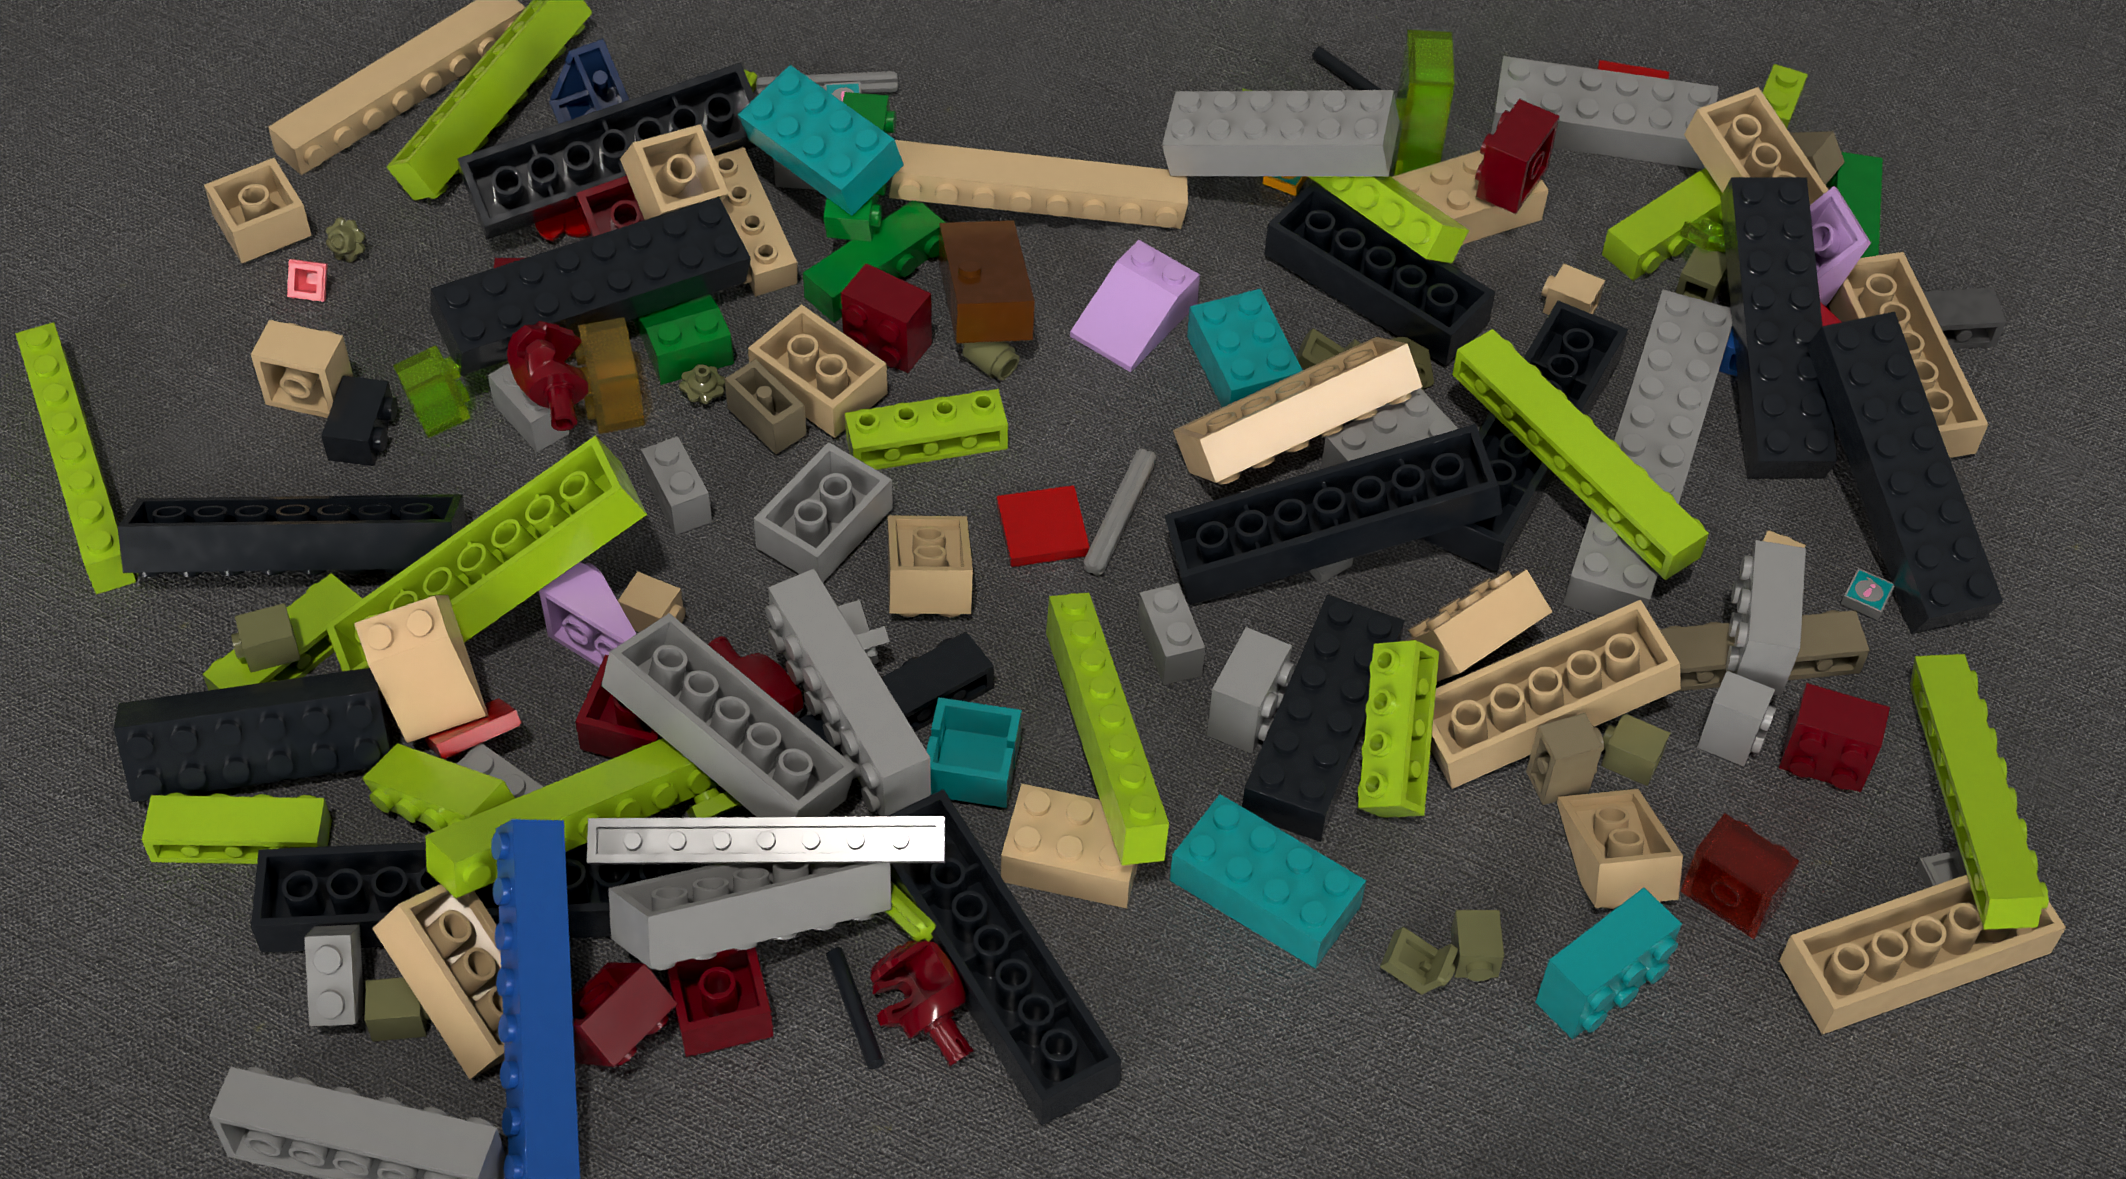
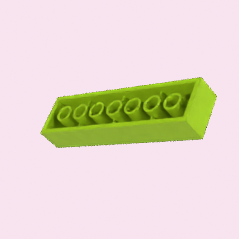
[325,435,647,672]

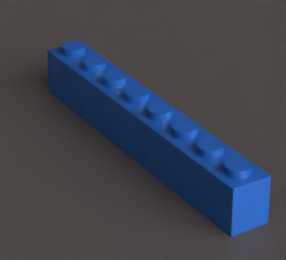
[491,819,580,1179]

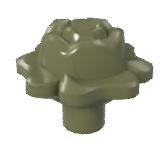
[326,217,365,263]
[679,364,725,404]

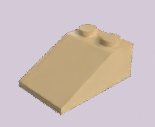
[887,515,973,617]
[354,595,488,743]
[1557,789,1683,909]

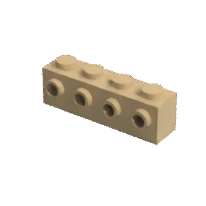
[714,147,797,297]

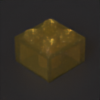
[575,317,645,434]

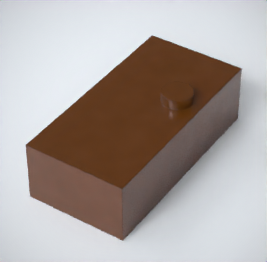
[939,220,1035,343]

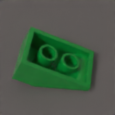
[633,294,734,385]

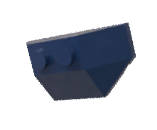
[549,39,629,124]

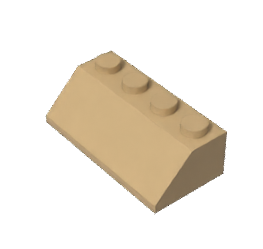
[372,884,505,1079]

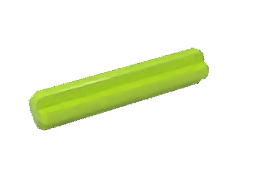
[885,881,936,942]

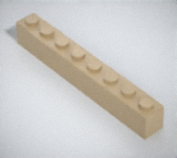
[268,0,526,176]
[889,140,1188,229]

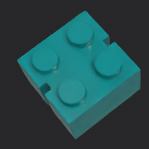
[926,697,1022,808]

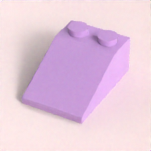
[1810,186,1871,306]
[1070,240,1200,372]
[539,562,636,667]

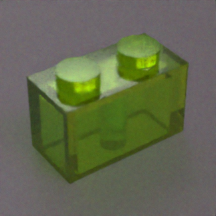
[393,345,471,438]

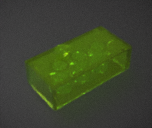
[1392,30,1454,177]

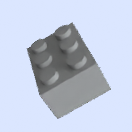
[1322,388,1458,468]
[753,442,893,583]
[1726,540,1806,696]

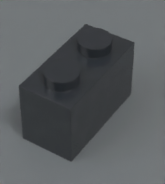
[321,376,398,466]

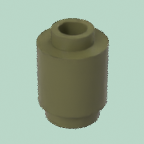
[962,341,1020,381]

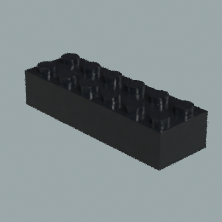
[1264,182,1495,365]
[1242,594,1405,842]
[113,668,393,802]

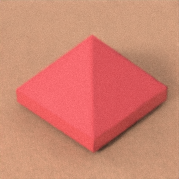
[287,259,328,302]

